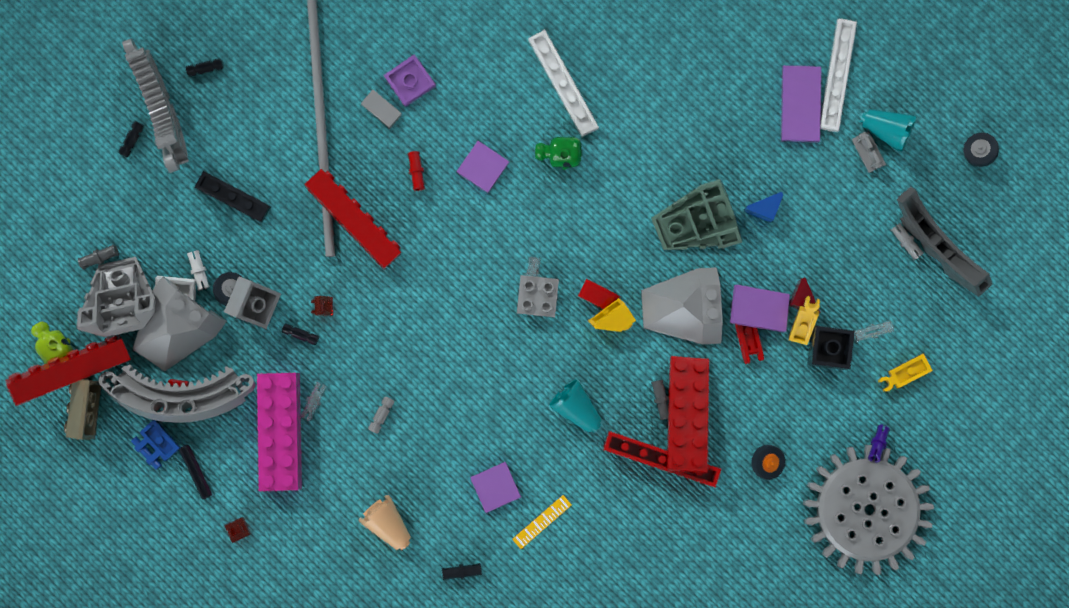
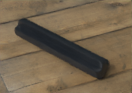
[179,445,212,500]

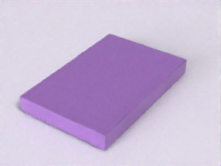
[730,284,790,332]

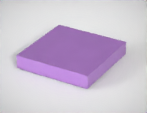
[383,54,436,107]
[457,141,509,193]
[470,461,521,513]

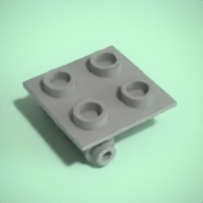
[517,275,559,317]

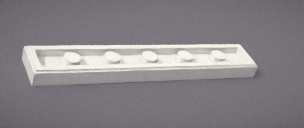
[820,18,857,132]
[528,30,599,137]

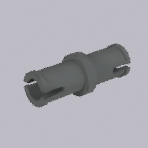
[78,244,119,270]
[651,380,669,420]

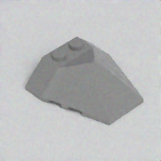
[77,257,155,337]
[641,267,723,345]
[133,276,227,371]

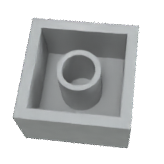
[224,277,281,329]

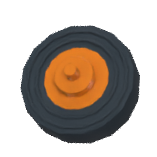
[751,445,785,480]

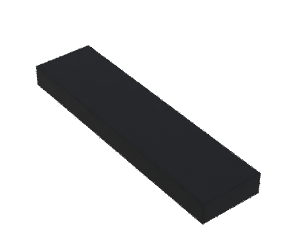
[194,171,271,223]

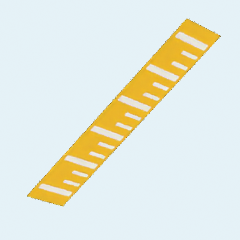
[512,495,572,549]

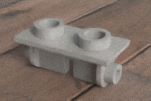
[852,131,886,173]

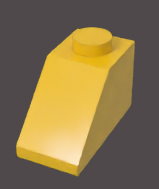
[588,298,636,332]

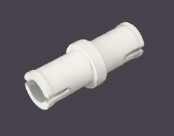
[187,250,210,291]

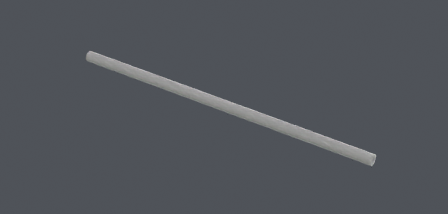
[307,0,335,257]

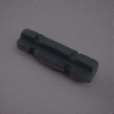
[186,58,224,77]
[118,121,144,157]
[282,323,319,345]

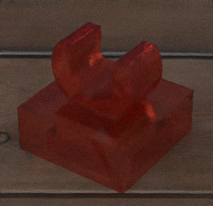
[311,296,333,316]
[224,517,251,543]

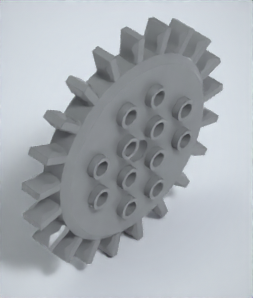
[803,445,934,575]

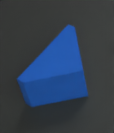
[744,192,783,223]

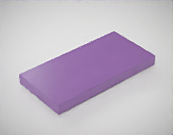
[781,65,821,142]

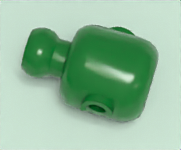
[535,137,582,170]

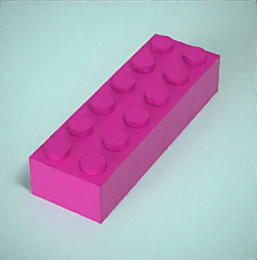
[257,373,302,491]

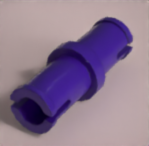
[868,425,890,463]

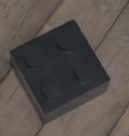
[807,326,855,370]

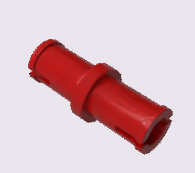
[408,151,425,191]

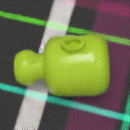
[31,321,73,364]

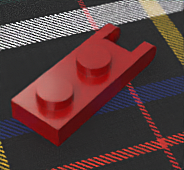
[735,324,764,364]

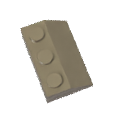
[64,380,101,440]

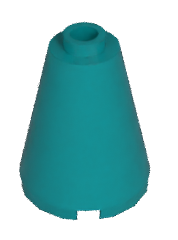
[860,109,917,152]
[549,379,602,432]

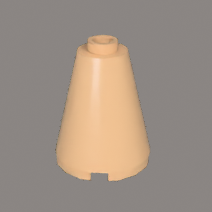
[359,495,411,550]

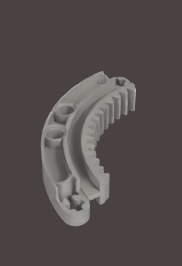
[122,38,189,173]
[99,365,255,423]

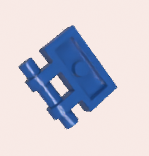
[131,420,181,470]

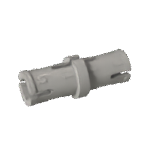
[890,223,924,260]

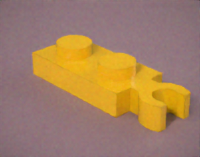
[789,296,820,345]
[878,354,933,392]

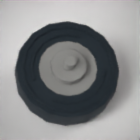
[963,132,999,167]
[213,272,243,306]

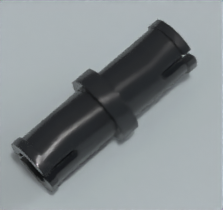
[442,563,482,581]

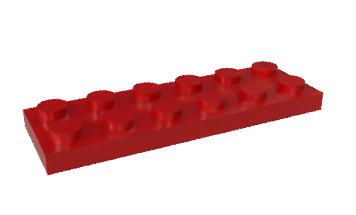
[667,356,709,474]

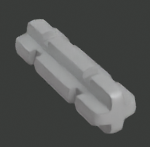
[368,397,394,433]

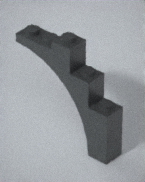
[896,187,993,297]

